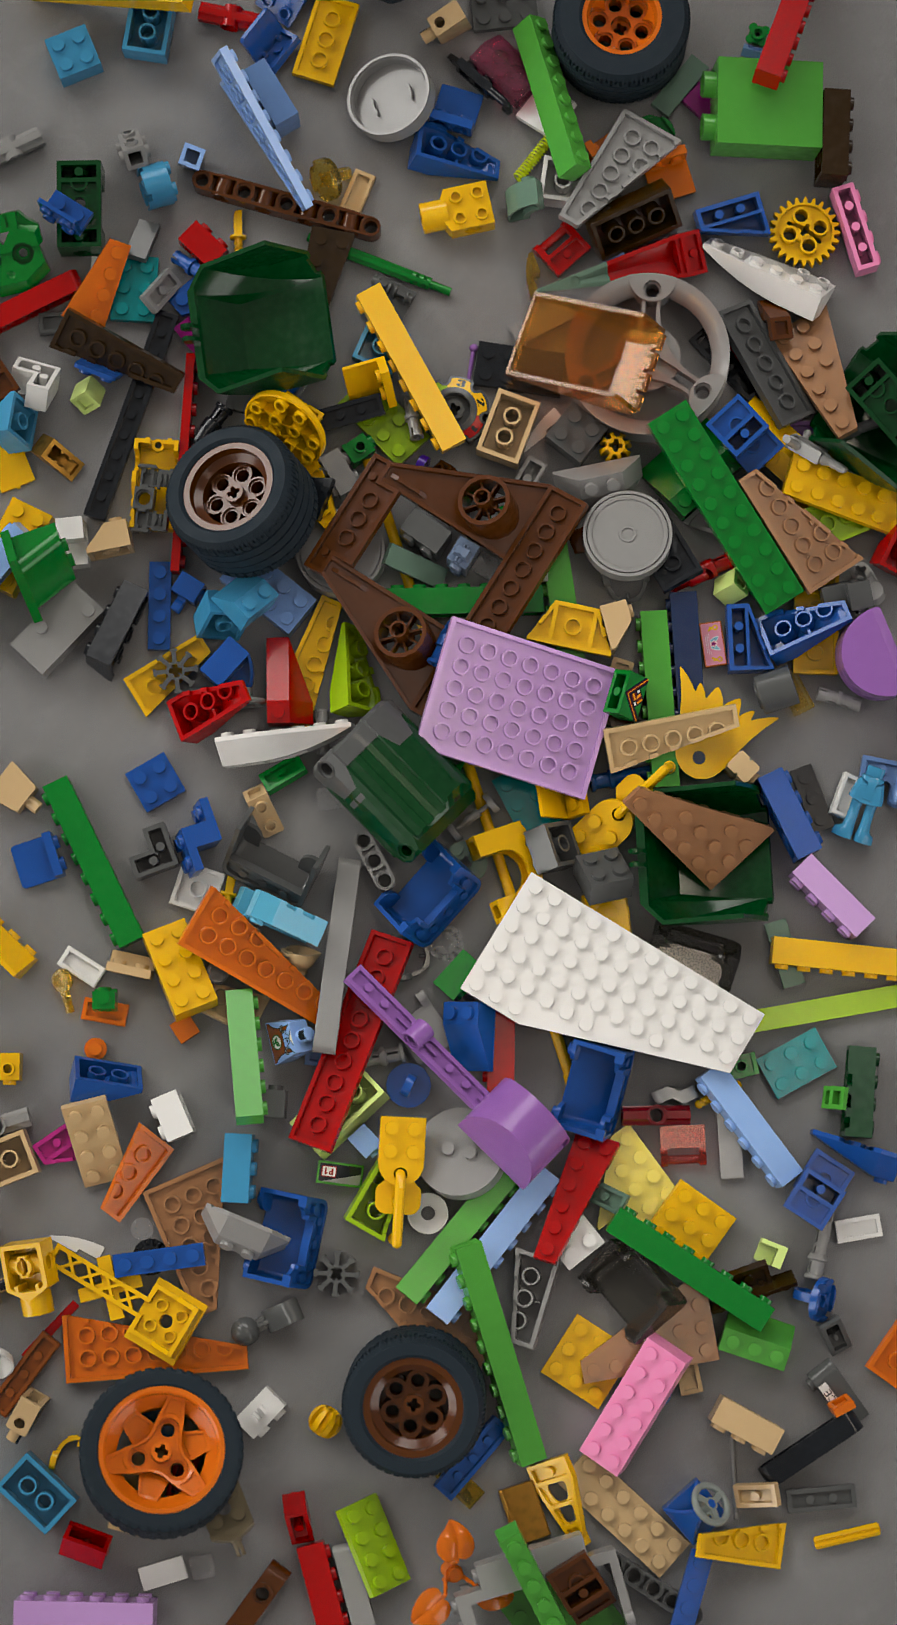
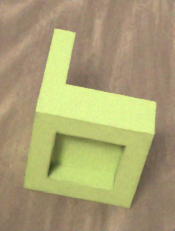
[70,375,106,415]
[713,568,748,606]
[753,1238,788,1269]

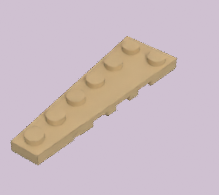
[602,704,740,773]

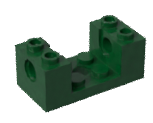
[57,160,105,257]
[845,357,897,446]

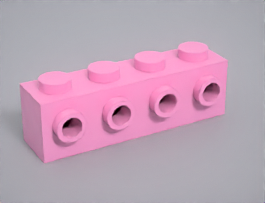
[829,182,881,278]

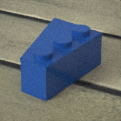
[692,191,771,237]

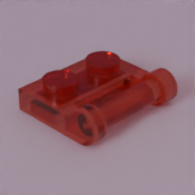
[659,1124,707,1167]

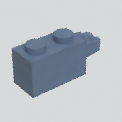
[447,535,480,577]

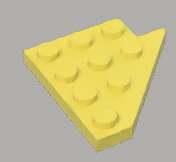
[597,1126,675,1230]

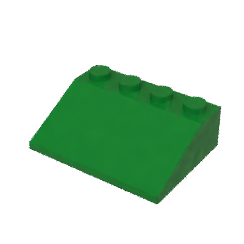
[642,418,743,522]

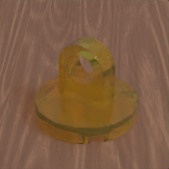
[309,157,352,202]

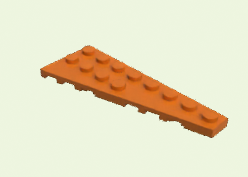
[177,886,320,1025]
[62,1315,249,1384]

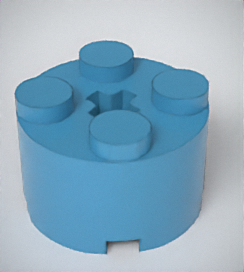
[136,161,178,211]

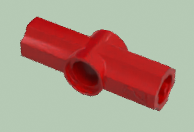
[198,1,260,32]

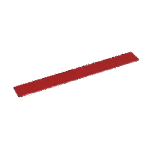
[21,1300,79,1356]

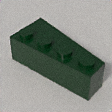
[839,1045,880,1139]

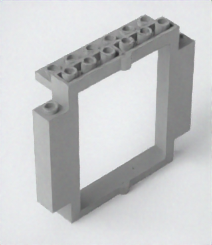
[451,1530,637,1625]

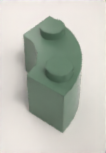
[505,176,545,222]

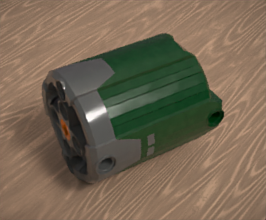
[313,700,475,863]

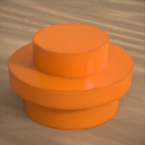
[84,1038,107,1059]

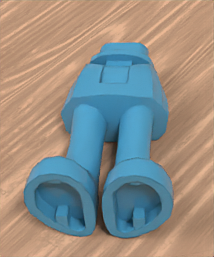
[831,765,886,846]

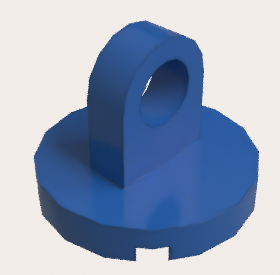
[386,1063,431,1108]
[792,1276,836,1323]

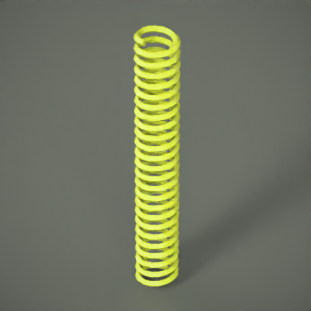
[514,136,549,182]

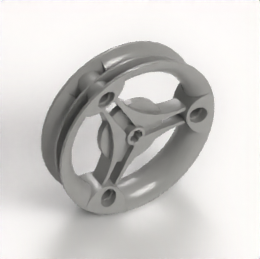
[565,273,730,443]

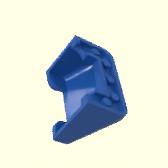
[373,839,481,947]
[551,1038,635,1142]
[242,1187,328,1289]

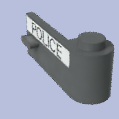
[806,1358,869,1420]

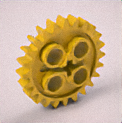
[769,197,840,269]

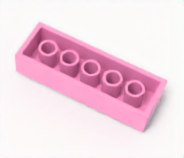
[579,1332,693,1477]

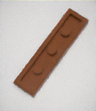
[0,1330,61,1418]

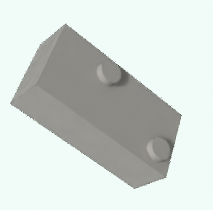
[10,581,104,678]

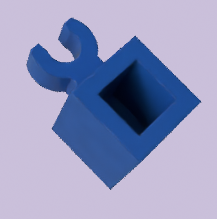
[170,570,207,614]

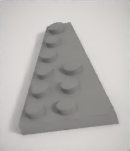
[558,108,682,229]

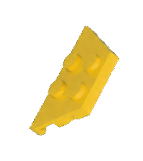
[526,600,611,658]

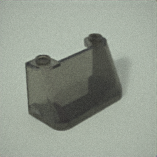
[649,920,742,993]
[578,1239,687,1344]

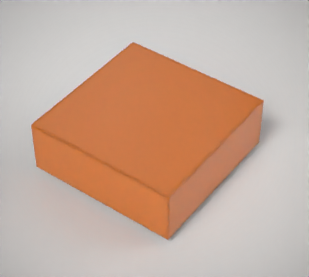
[169,1017,201,1044]
[827,1393,856,1418]

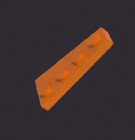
[61,238,131,327]
[100,1122,175,1223]
[865,1319,897,1389]

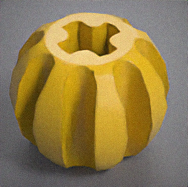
[599,432,632,461]
[308,1404,342,1439]

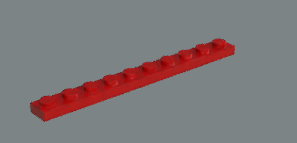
[170,353,199,575]

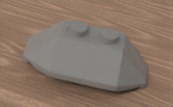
[552,455,643,511]
[201,1203,291,1260]

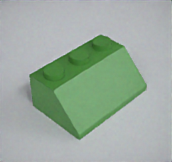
[717,1311,795,1371]

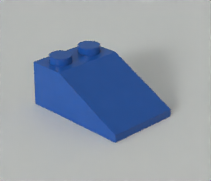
[443,1002,496,1072]
[69,1055,143,1102]

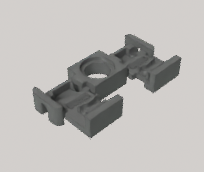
[130,464,174,534]

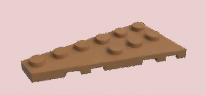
[775,305,858,439]
[737,469,864,595]

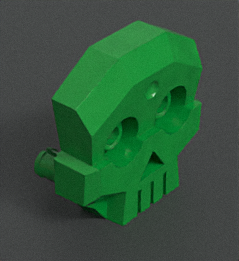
[0,209,51,297]

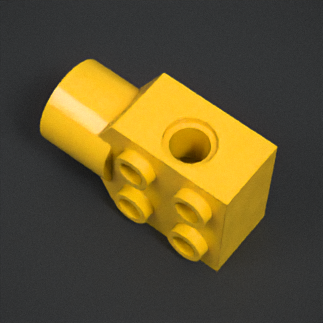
[418,180,495,239]
[0,1237,59,1317]

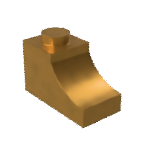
[31,433,85,482]

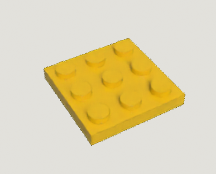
[651,1179,736,1259]
[540,1314,618,1409]

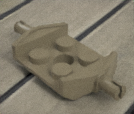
[201,1460,255,1557]

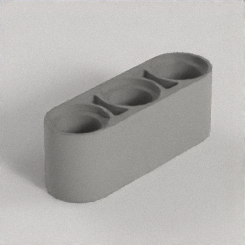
[353,831,395,892]

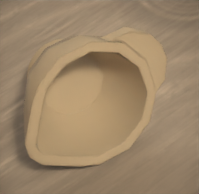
[280,945,321,975]

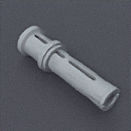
[366,1042,406,1067]
[803,1213,835,1280]

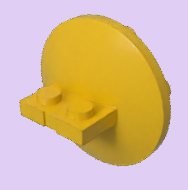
[244,390,326,466]

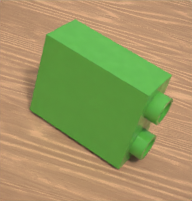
[700,56,823,161]

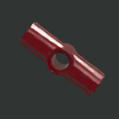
[621,1105,691,1126]

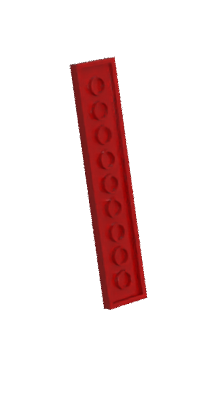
[288,929,414,1154]

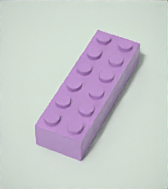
[13,1590,158,1625]

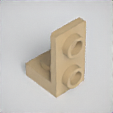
[242,783,284,838]

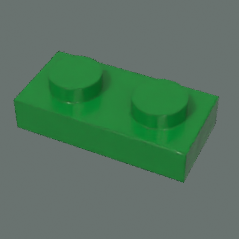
[258,756,308,796]

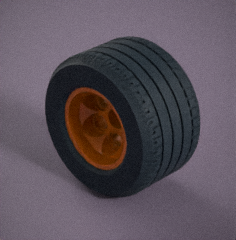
[551,0,691,104]

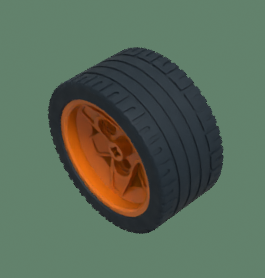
[79,1367,244,1540]

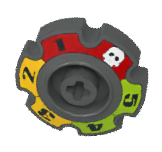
[421,376,489,448]

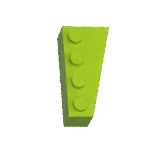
[343,1158,405,1242]

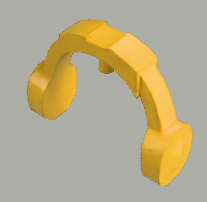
[49,1435,81,1470]

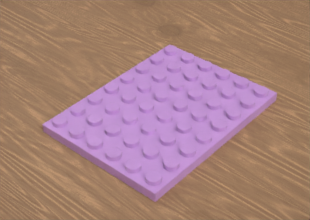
[418,616,615,800]

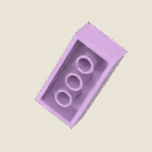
[788,853,875,940]

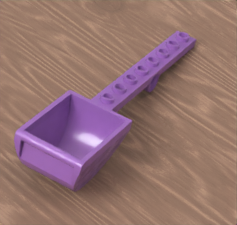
[835,607,897,701]
[343,964,570,1189]

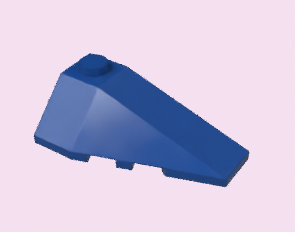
[408,121,500,181]
[755,600,853,666]
[810,1129,897,1185]

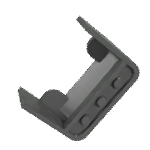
[222,806,330,908]

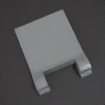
[403,990,449,1066]

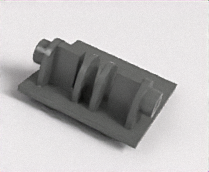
[357,273,417,321]

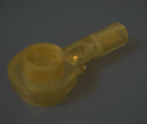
[51,969,75,1014]

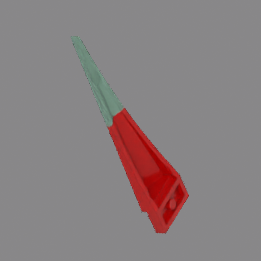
[536,229,708,292]

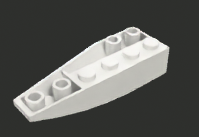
[702,238,836,321]
[214,719,355,769]

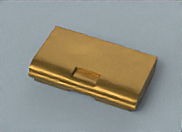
[498,1480,551,1543]

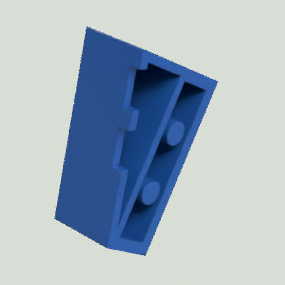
[725,603,775,675]

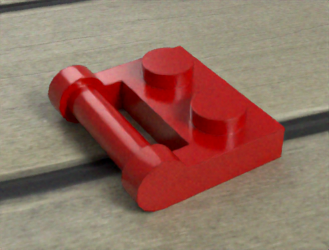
[532,221,591,278]

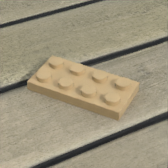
[61,1094,124,1188]

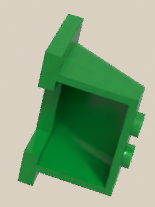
[0,523,76,623]

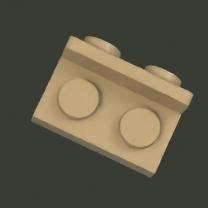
[105,950,155,981]

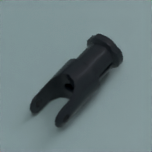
[193,401,233,444]

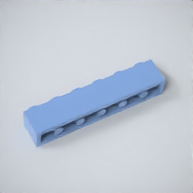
[695,1069,803,1189]

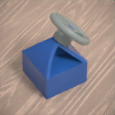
[200,636,267,709]
[662,1477,730,1546]

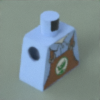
[265,1019,314,1065]

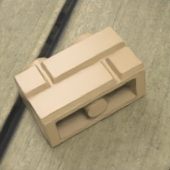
[723,750,760,784]

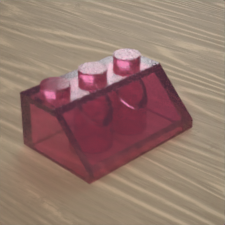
[470,34,532,109]

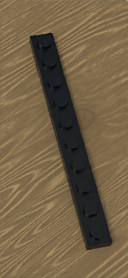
[83,310,179,522]

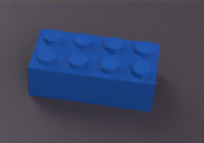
[754,767,823,864]

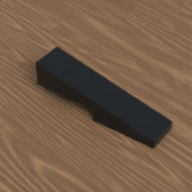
[689,328,760,403]

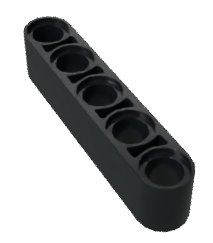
[758,1410,864,1485]

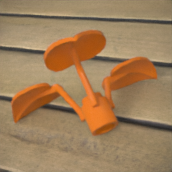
[411,1519,514,1625]

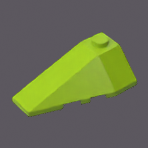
[330,622,381,717]

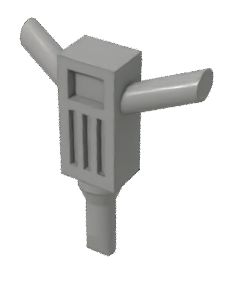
[782,429,848,473]

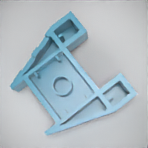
[233,886,328,947]

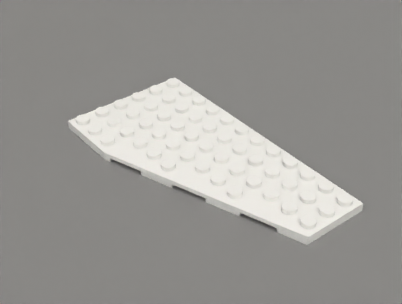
[460,872,765,1073]

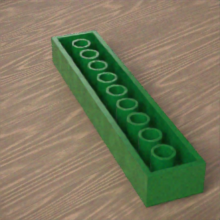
[646,400,804,615]

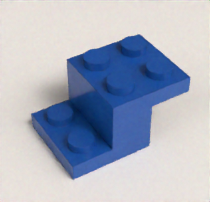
[705,393,785,473]
[173,797,222,879]
[782,1148,855,1231]

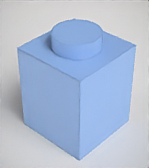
[177,142,206,172]
[347,1123,379,1159]

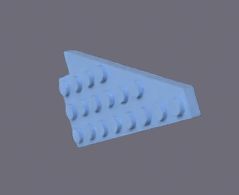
[211,45,314,212]

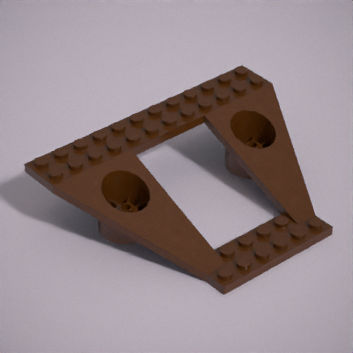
[304,453,589,717]

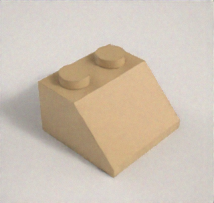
[86,517,135,561]
[599,599,634,655]

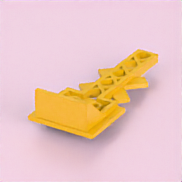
[54,1243,209,1366]

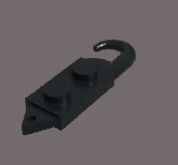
[447,53,513,115]

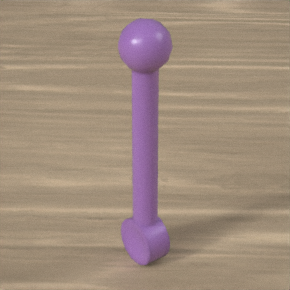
[467,344,478,380]

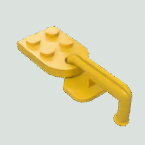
[572,761,676,854]
[375,1115,427,1249]

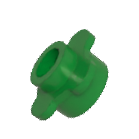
[746,23,770,47]

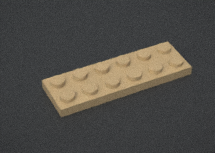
[557,1454,690,1578]

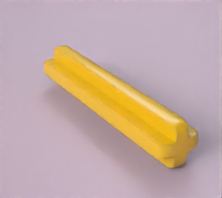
[813,1522,881,1549]

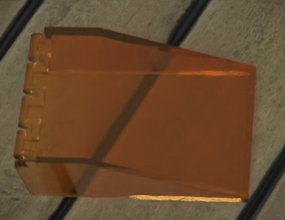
[505,291,667,415]

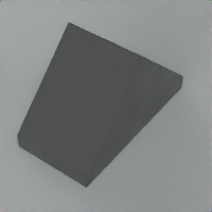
[815,1314,852,1357]

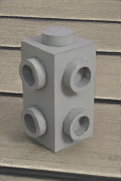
[115,129,151,171]
[319,448,359,501]

